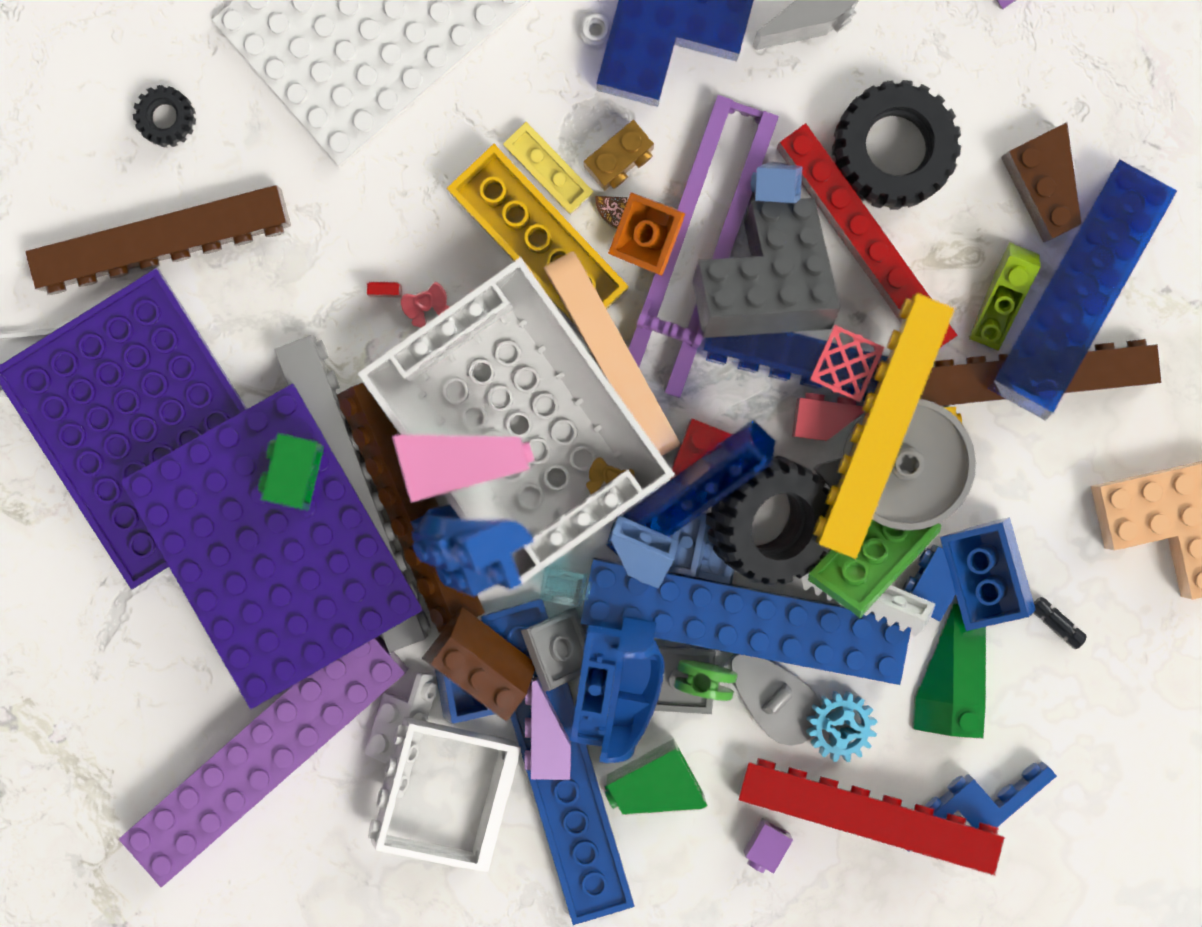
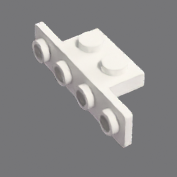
[364,672,438,798]

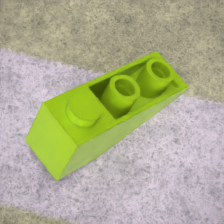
[969,242,1041,351]

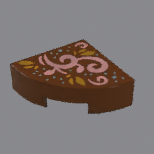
[595,196,628,229]

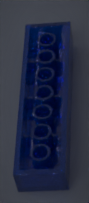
[988,159,1178,420]

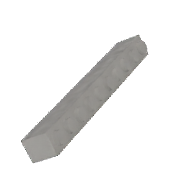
[274,335,431,653]

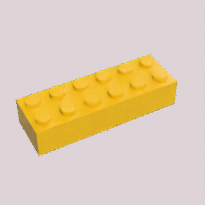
[447,144,629,328]

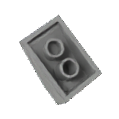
[752,0,859,50]

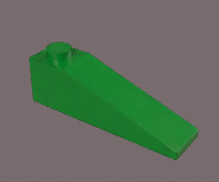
[912,603,986,739]

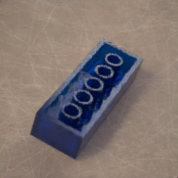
[700,332,888,401]

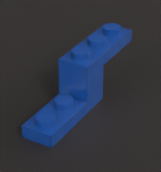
[907,761,1057,852]

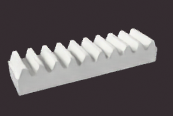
[801,556,935,636]

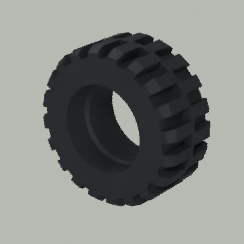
[832,80,962,210]
[706,454,830,586]

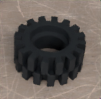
[133,85,196,147]

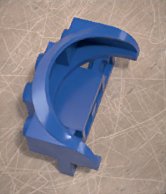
[411,504,534,597]
[570,617,664,763]

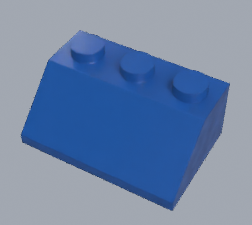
[940,517,1036,631]

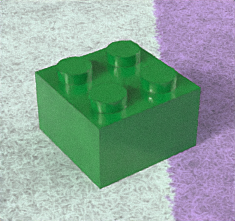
[258,433,324,511]

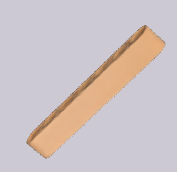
[544,251,681,456]

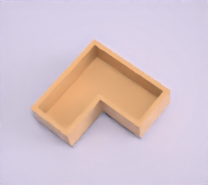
[1091,461,1202,600]

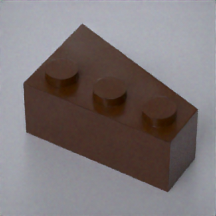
[1001,122,1082,243]

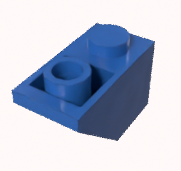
[902,545,956,622]

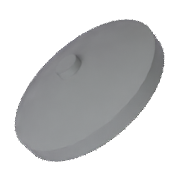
[842,399,976,530]

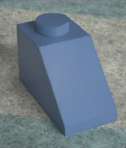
[610,515,678,588]

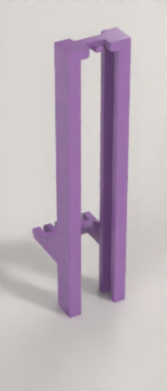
[629,95,779,398]

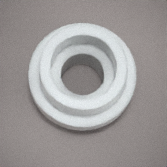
[579,13,612,46]

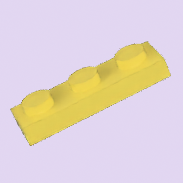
[503,122,594,215]

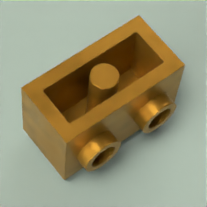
[583,119,654,191]

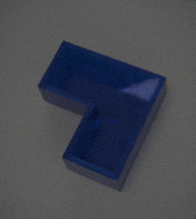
[596,0,754,107]

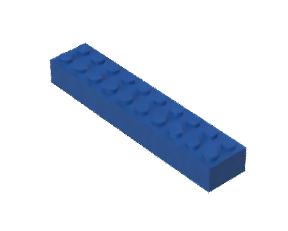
[580,558,911,685]

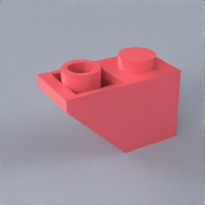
[792,393,864,441]

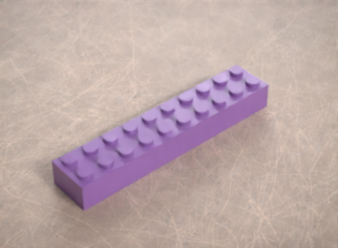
[118,636,409,888]

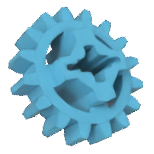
[806,691,877,762]

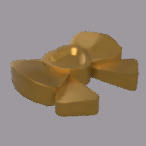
[586,457,635,495]

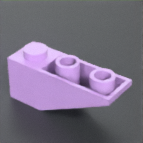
[525,677,571,780]

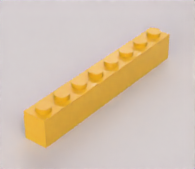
[813,294,955,559]

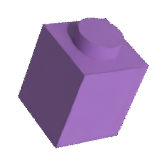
[744,818,793,874]

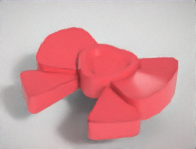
[401,282,450,328]

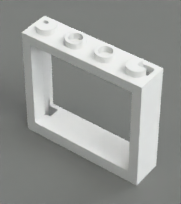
[368,717,521,873]

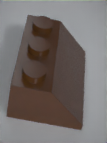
[421,606,535,722]

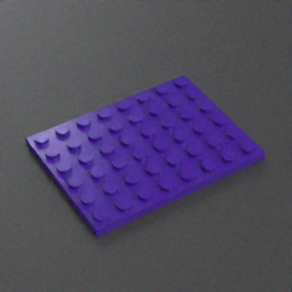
[0,268,247,590]
[120,383,423,710]

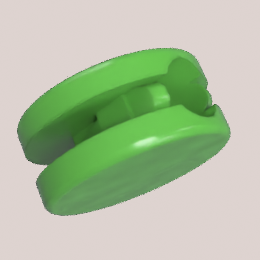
[674,660,738,701]

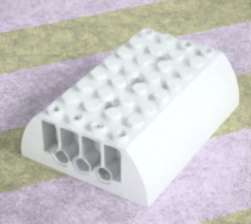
[357,257,675,591]

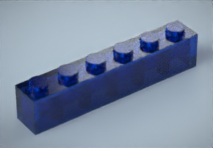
[606,420,776,557]

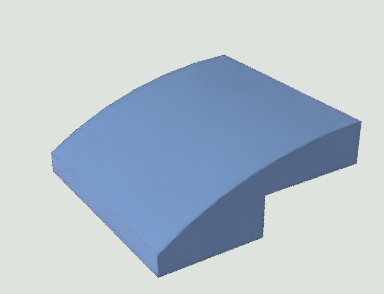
[668,508,735,584]

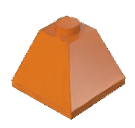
[608,192,686,276]

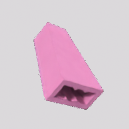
[393,435,534,502]

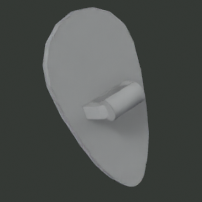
[731,654,822,746]

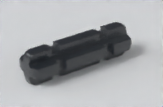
[1033,597,1087,649]

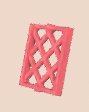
[810,325,885,402]

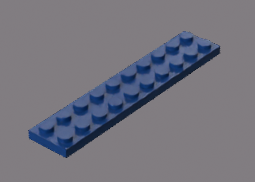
[480,598,635,925]

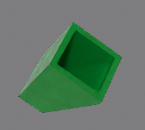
[604,739,708,815]

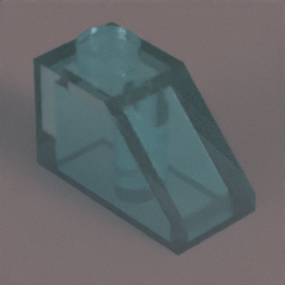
[539,565,591,607]

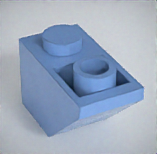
[751,162,802,203]

